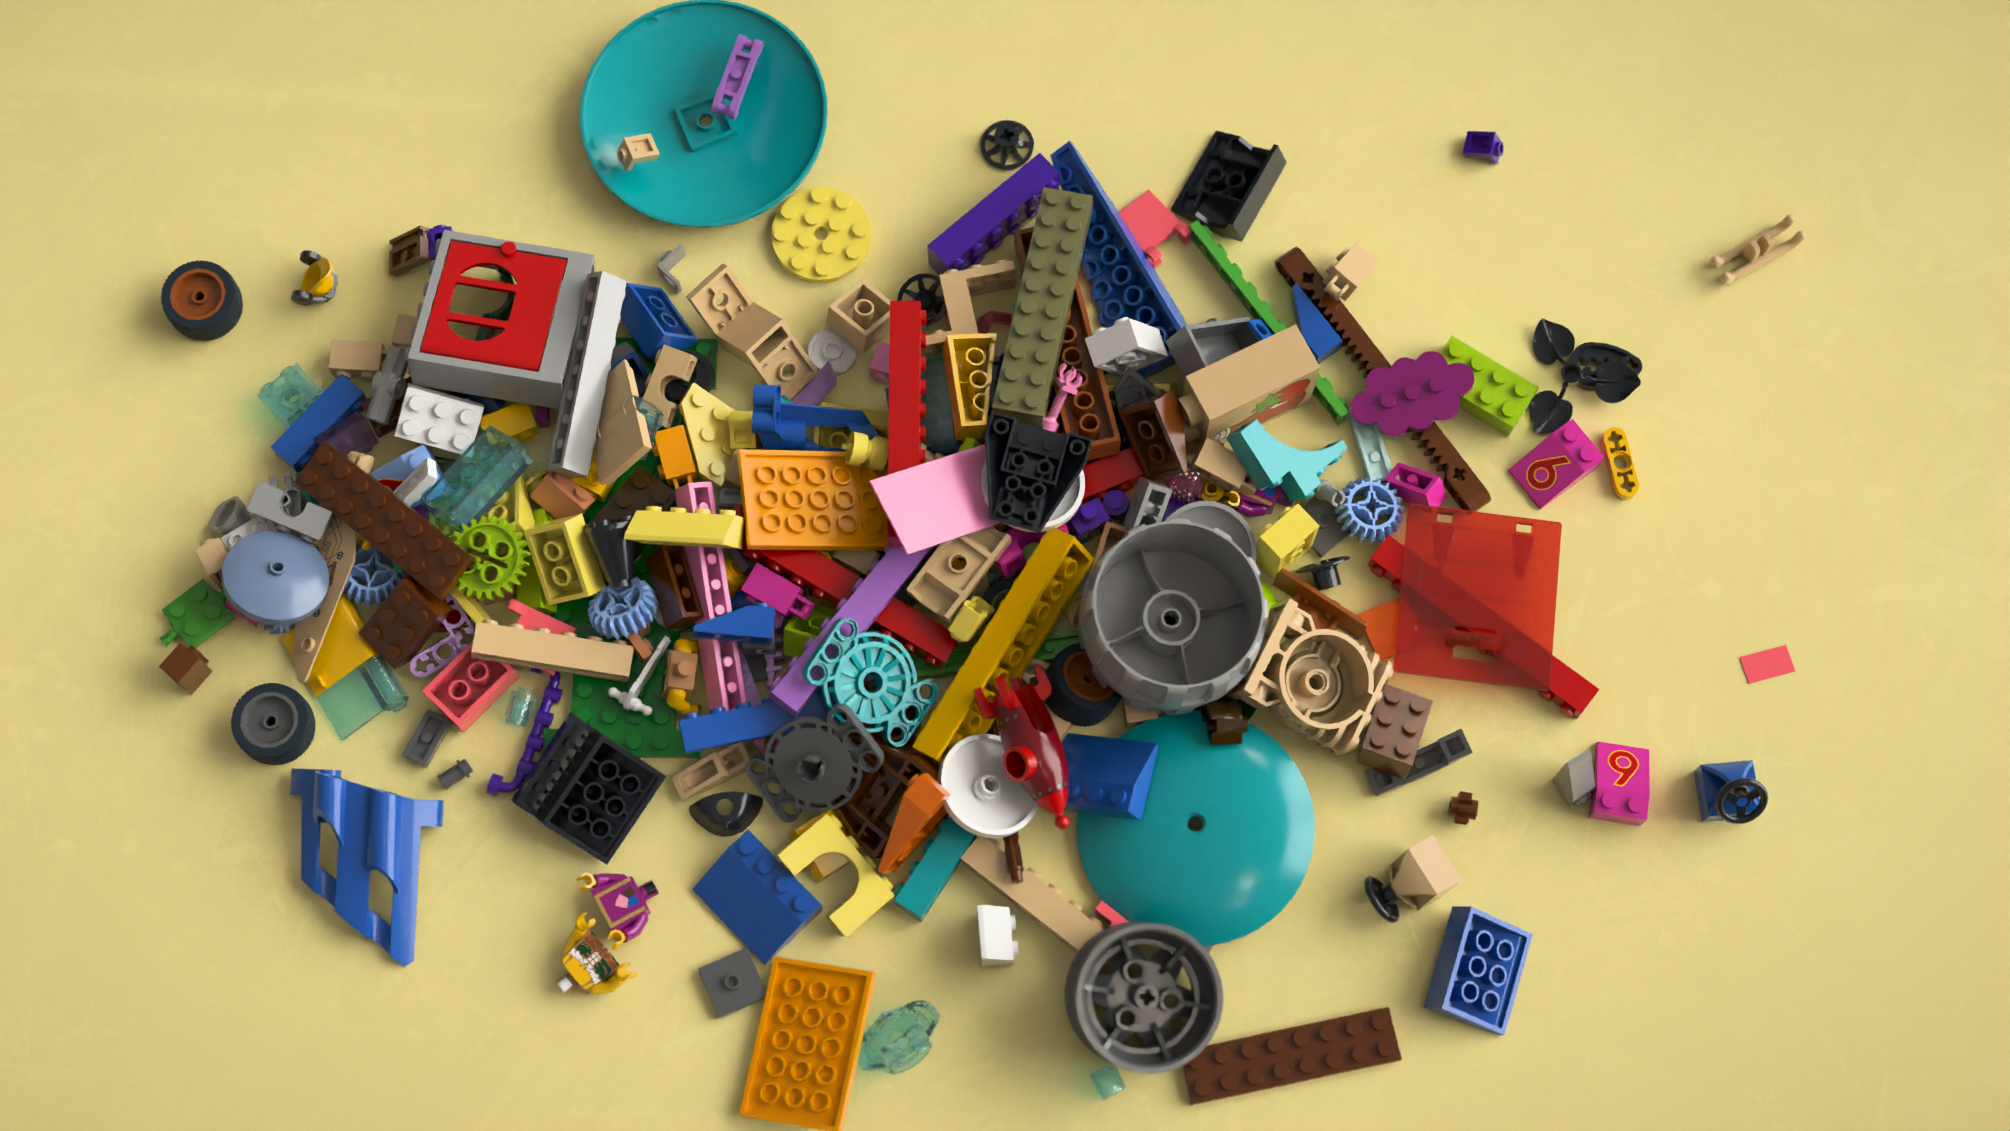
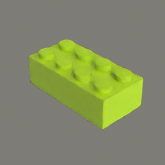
[1440,335,1539,437]

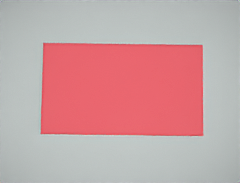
[1740,645,1795,684]

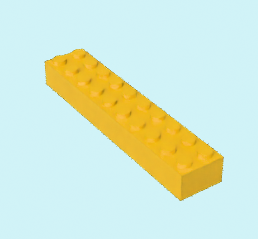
[912,527,1094,767]

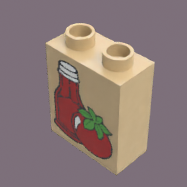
[1177,324,1320,446]

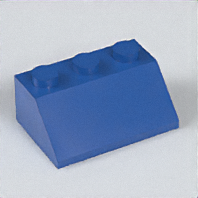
[620,283,698,358]

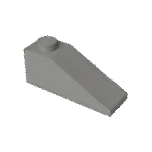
[1552,750,1596,806]

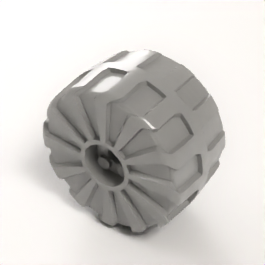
[1078,518,1268,715]

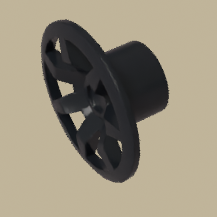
[980,120,1034,170]
[897,273,946,327]
[1295,556,1350,591]

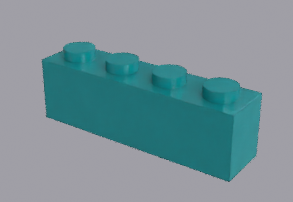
[894,816,978,922]

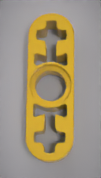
[1601,427,1639,500]

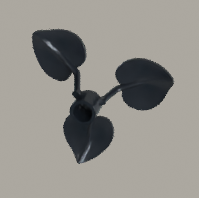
[1529,319,1641,433]

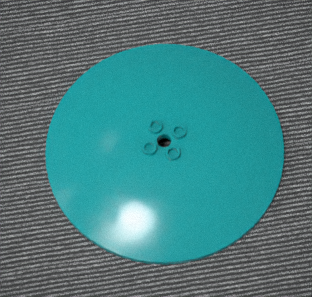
[580,0,828,229]

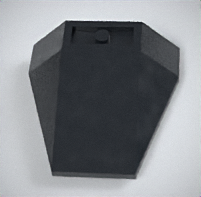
[985,411,1093,533]

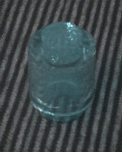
[505,687,537,727]

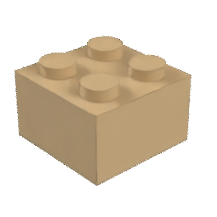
[826,278,890,354]

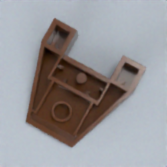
[816,733,940,859]

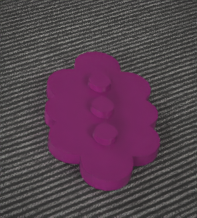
[1351,351,1475,437]

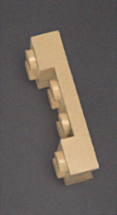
[906,526,1012,624]

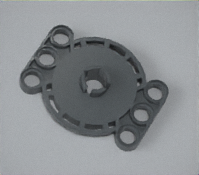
[745,703,884,822]

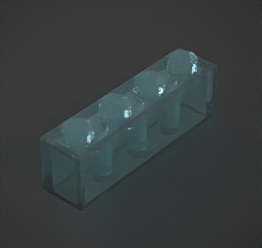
[921,352,959,455]

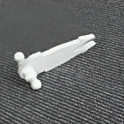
[608,636,670,716]

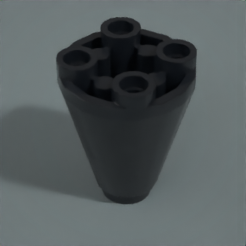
[584,515,636,589]

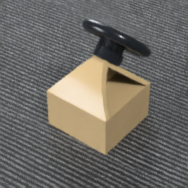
[1364,835,1462,923]

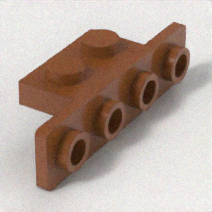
[1273,568,1369,639]

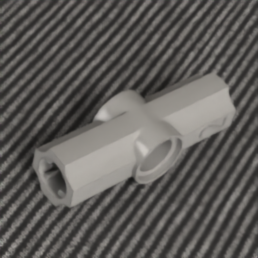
[365,346,408,425]

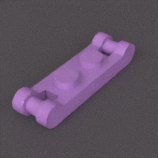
[711,34,763,120]

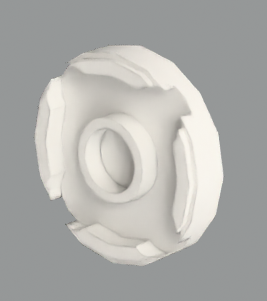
[807,327,858,376]

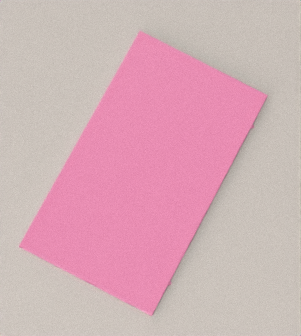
[869,444,1002,555]

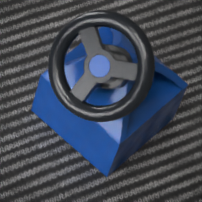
[1694,760,1768,824]

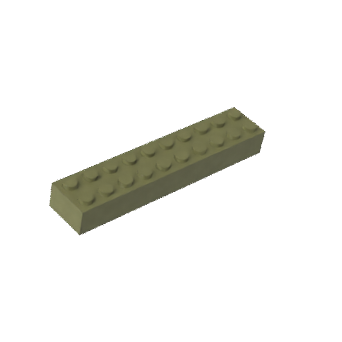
[992,187,1093,429]

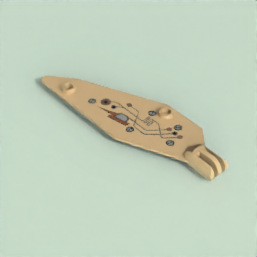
[293,451,374,683]

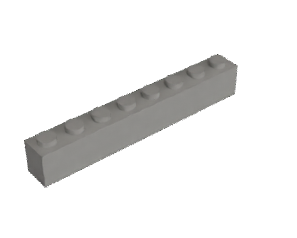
[547,271,627,478]

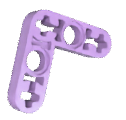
[410,593,475,677]

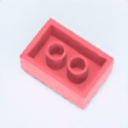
[422,641,519,733]

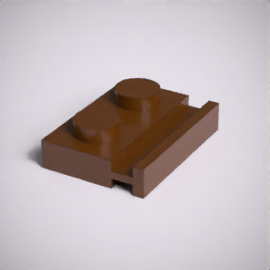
[389,225,429,276]

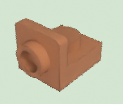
[626,623,654,667]

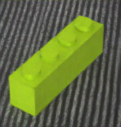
[516,508,557,615]

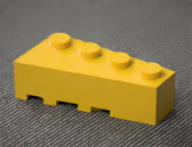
[942,333,997,440]

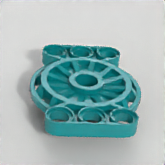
[802,618,938,747]

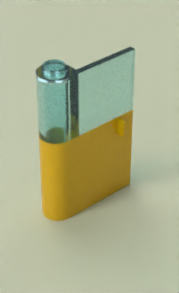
[281,595,409,740]

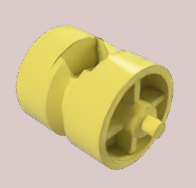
[842,431,888,471]

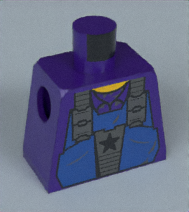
[1066,497,1113,544]

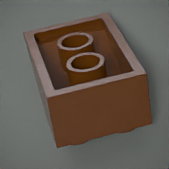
[1118,390,1187,481]

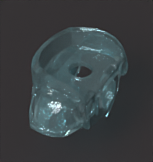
[857,1000,940,1074]

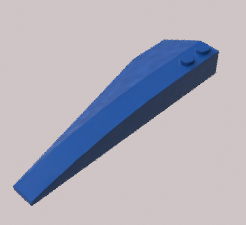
[1050,141,1187,378]

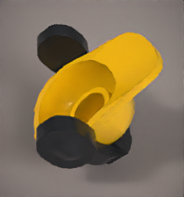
[291,250,338,305]

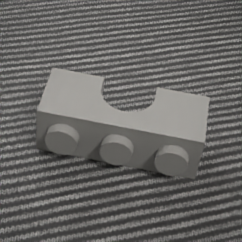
[247,481,334,543]

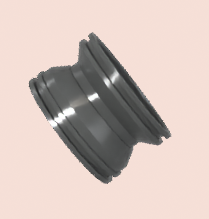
[1065,922,1223,1074]

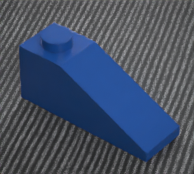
[1290,283,1342,364]
[692,603,775,645]

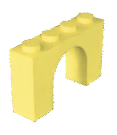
[775,814,895,937]

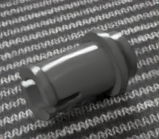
[438,758,473,790]

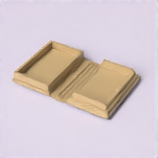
[593,359,652,485]

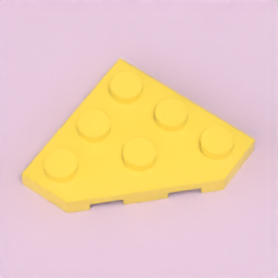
[678,383,738,488]

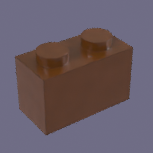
[159,643,213,695]

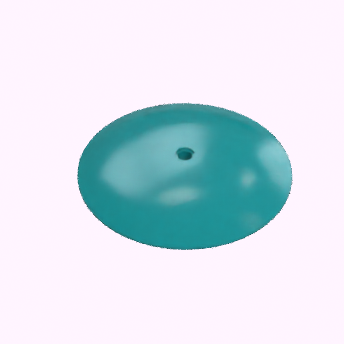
[1077,710,1315,946]

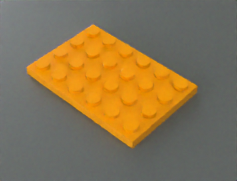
[737,449,888,551]
[739,956,876,1131]

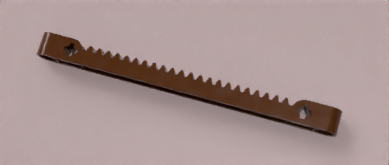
[1275,247,1491,516]

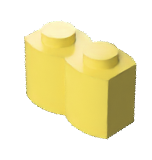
[948,596,995,642]

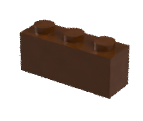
[645,545,704,630]

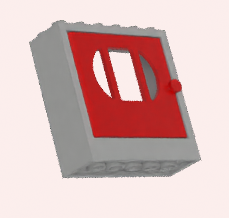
[405,230,596,409]

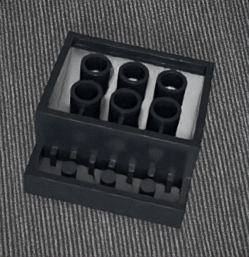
[511,712,666,865]

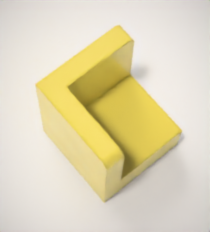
[729,411,757,448]

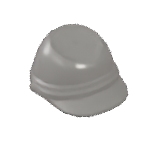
[208,496,250,535]

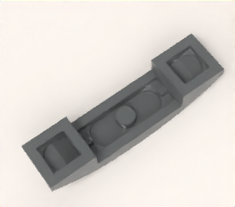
[1366,729,1473,796]

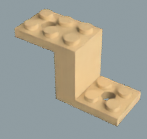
[922,259,1016,363]
[686,263,819,399]

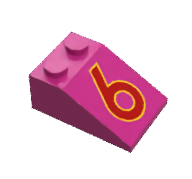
[1508,419,1605,509]
[1588,741,1650,826]

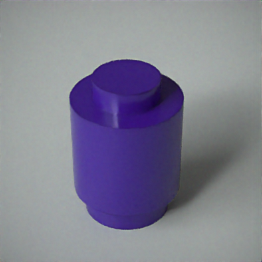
[1103,490,1131,519]

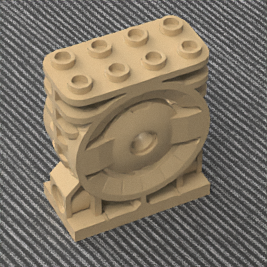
[1227,598,1394,756]

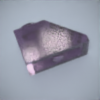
[313,412,379,454]

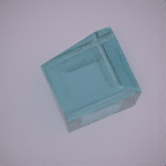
[1090,1064,1126,1101]

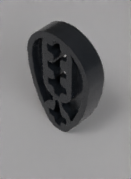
[1568,342,1642,391]

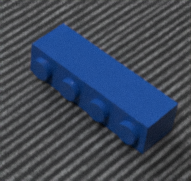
[271,374,368,473]

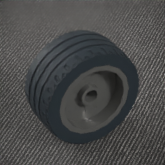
[231,683,316,765]

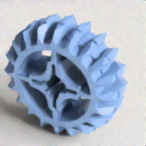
[1335,476,1404,545]
[343,544,407,609]
[587,577,658,640]

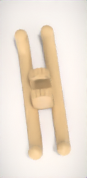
[1709,214,1806,284]

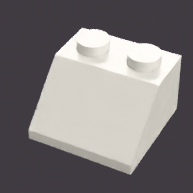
[977,905,1019,967]

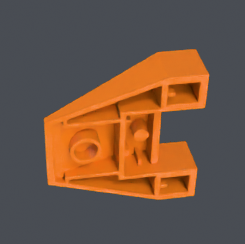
[878,773,951,875]

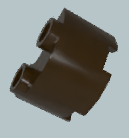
[1199,701,1248,745]

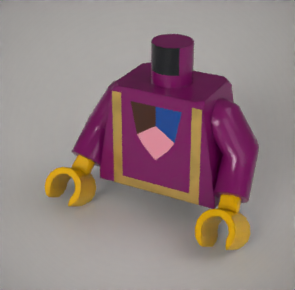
[1222,477,1294,518]
[576,873,659,950]

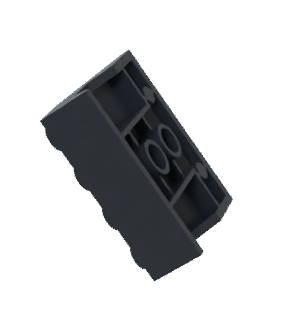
[1171,131,1287,242]

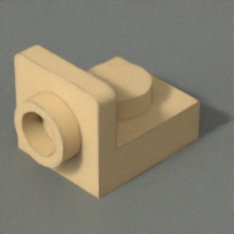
[617,133,660,171]

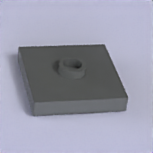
[1302,496,1351,558]
[698,947,766,1019]

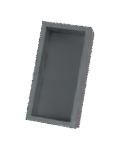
[1166,316,1260,380]

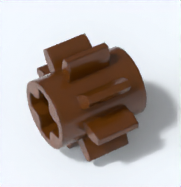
[1448,791,1478,825]

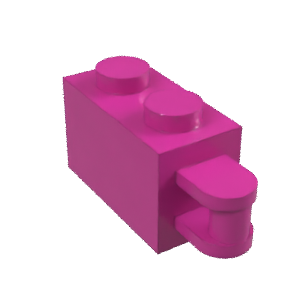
[741,563,815,621]

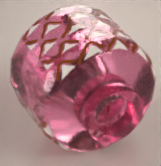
[1165,467,1205,503]

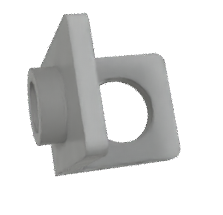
[657,244,686,293]

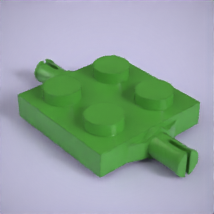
[159,578,235,648]

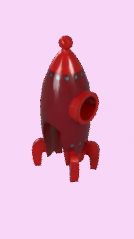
[974,666,1070,830]

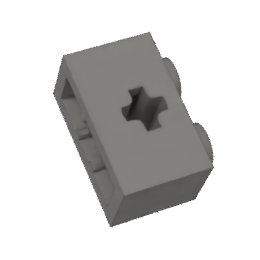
[1123,477,1173,530]

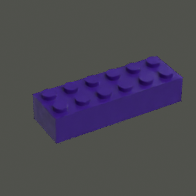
[927,153,1060,275]

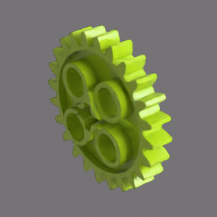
[454,516,530,601]

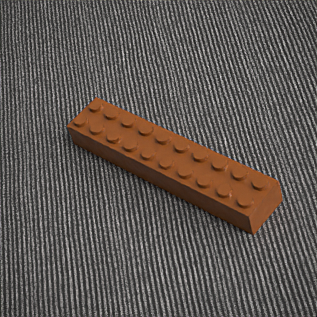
[1014,227,1121,460]

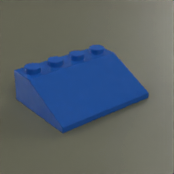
[1062,733,1159,821]
[692,830,823,965]
[1423,906,1533,1036]

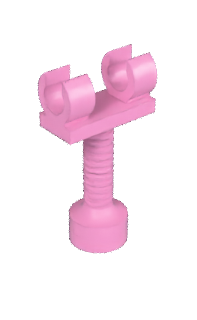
[1043,363,1082,432]

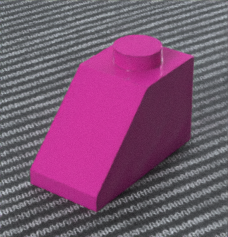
[1384,462,1447,514]

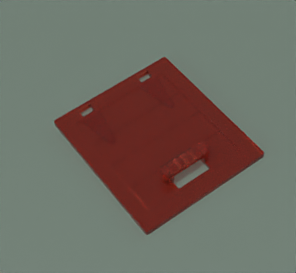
[1393,503,1562,692]

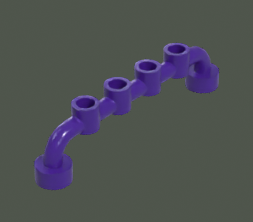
[486,667,563,796]

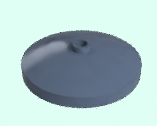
[221,531,329,625]

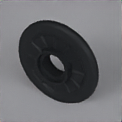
[665,350,715,402]

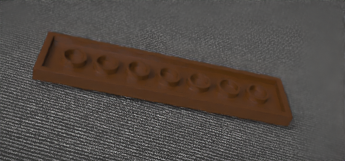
[294,440,474,600]
[1183,1007,1402,1106]

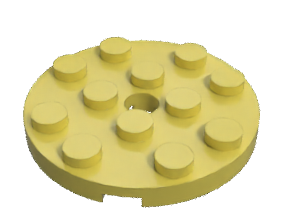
[771,187,871,283]

